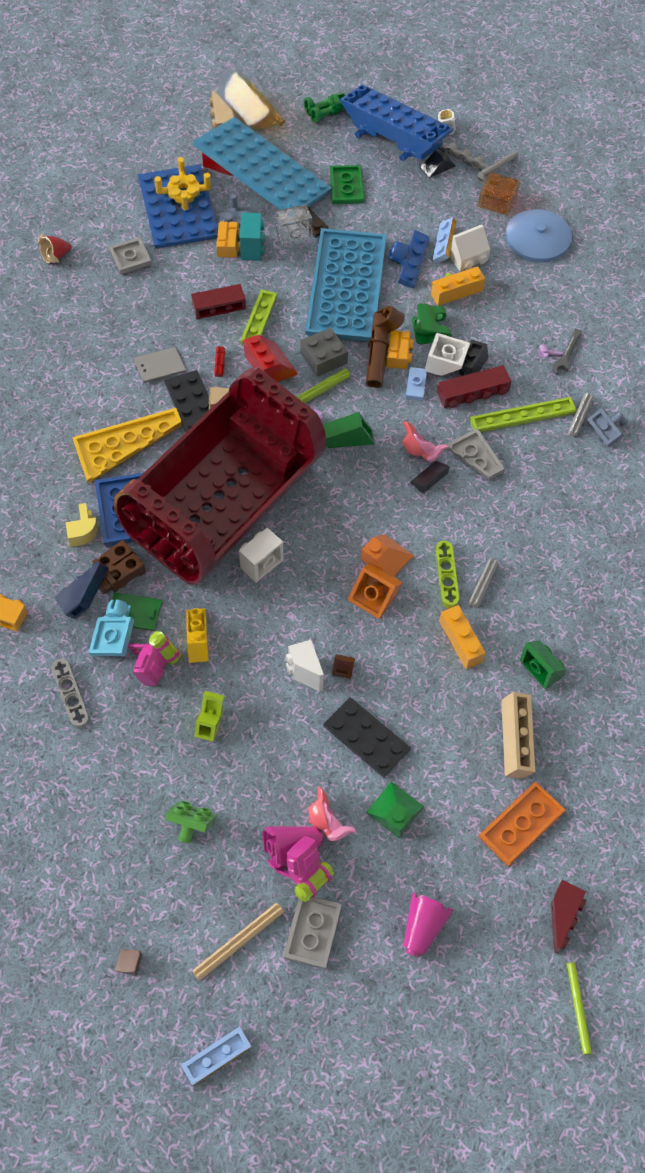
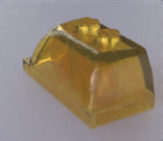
[224,72,286,130]

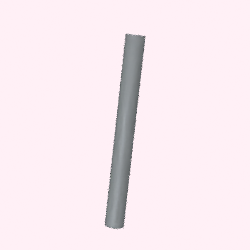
[478,151,519,179]

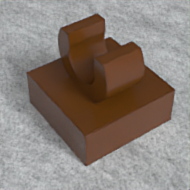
[332,654,355,679]

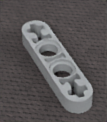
[51,659,89,729]

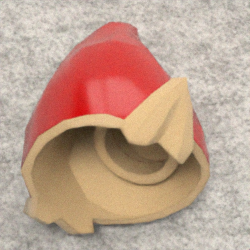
[38,234,72,263]

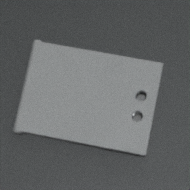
[133,347,187,383]

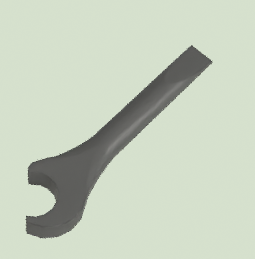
[552,328,582,375]

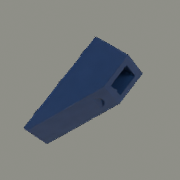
[54,561,109,619]

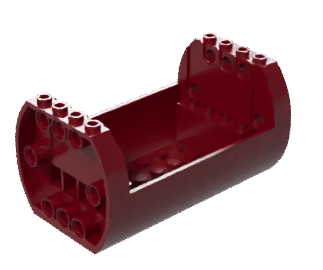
[114,367,326,585]

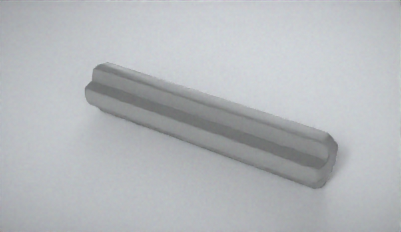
[568,393,594,437]
[469,558,498,608]

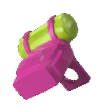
[128,631,181,686]
[276,836,334,902]

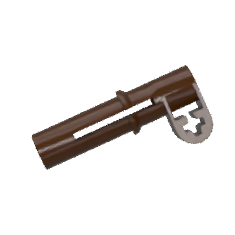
[365,305,405,388]

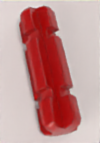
[214,346,225,377]

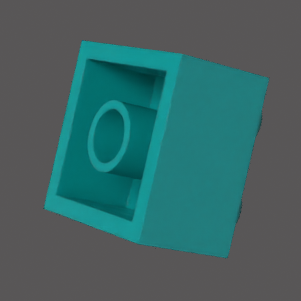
[240,213,265,261]

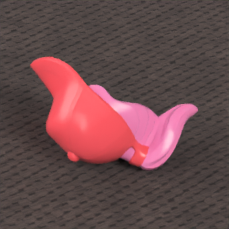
[402,421,449,462]
[308,786,356,842]

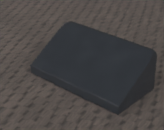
[410,461,449,494]

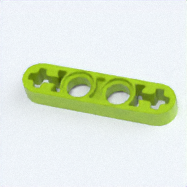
[435,540,459,609]

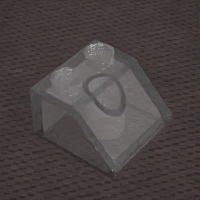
[274,204,312,248]

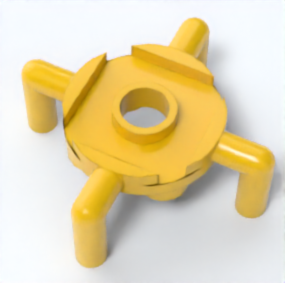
[155,157,211,211]

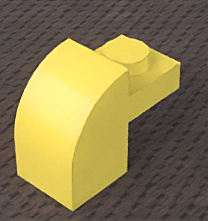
[66,503,98,547]

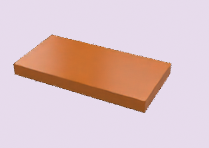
[478,781,566,867]

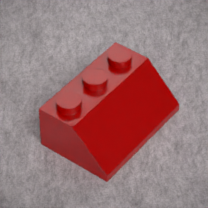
[243,335,298,382]

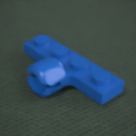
[388,230,430,288]

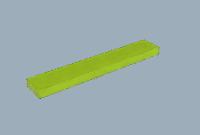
[470,397,577,433]

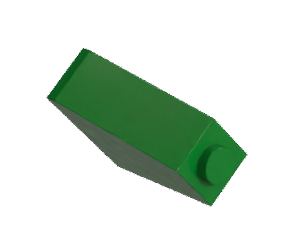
[323,412,375,448]

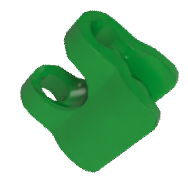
[412,303,452,344]

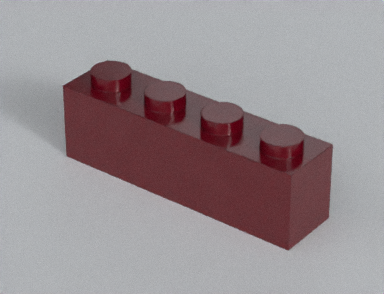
[437,365,512,408]

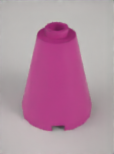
[262,826,323,869]
[403,892,453,958]

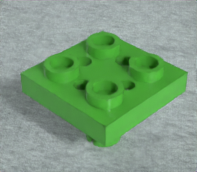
[165,801,217,843]

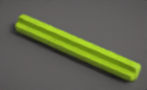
[296,368,350,403]

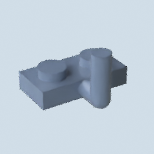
[219,194,252,227]
[587,408,627,447]

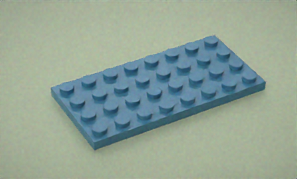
[193,117,332,219]
[305,228,387,342]

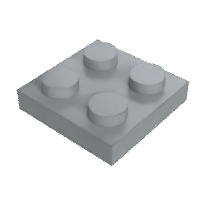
[109,237,152,275]

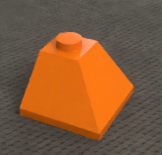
[361,534,414,577]

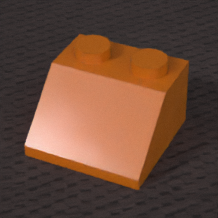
[347,564,403,619]

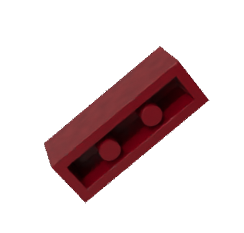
[191,284,246,319]

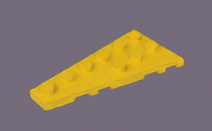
[72,408,182,484]

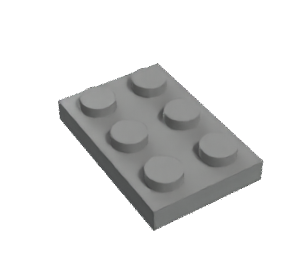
[283,897,342,970]

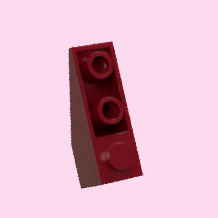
[551,880,587,954]

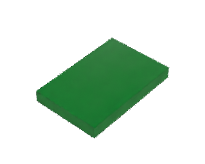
[330,165,365,204]

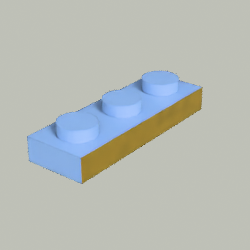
[433,217,457,263]
[181,1027,252,1086]

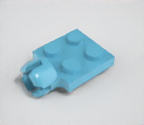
[89,600,135,656]

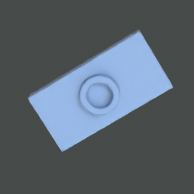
[406,367,427,400]

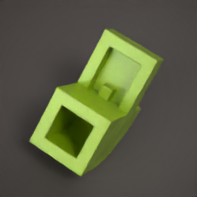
[194,691,225,742]

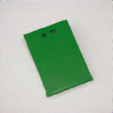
[112,592,162,631]

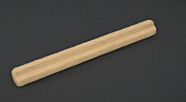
[193,903,283,980]

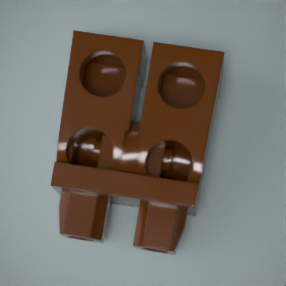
[92,540,146,595]

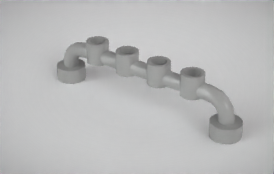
[438,138,491,184]

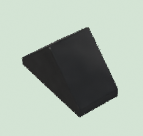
[421,150,456,178]

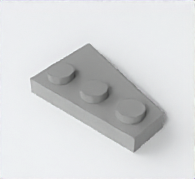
[446,428,505,480]

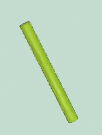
[567,962,592,1055]

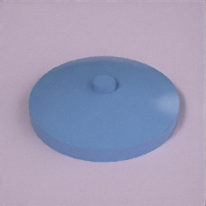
[506,209,572,262]

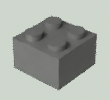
[300,327,348,377]

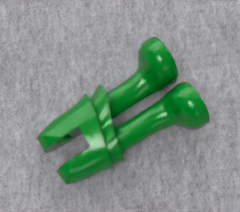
[303,92,346,123]

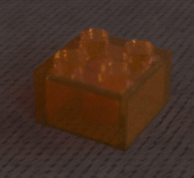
[478,172,520,216]

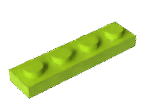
[240,289,277,346]

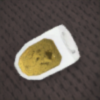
[438,109,456,135]

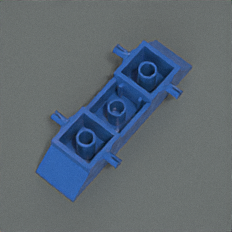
[340,84,454,161]

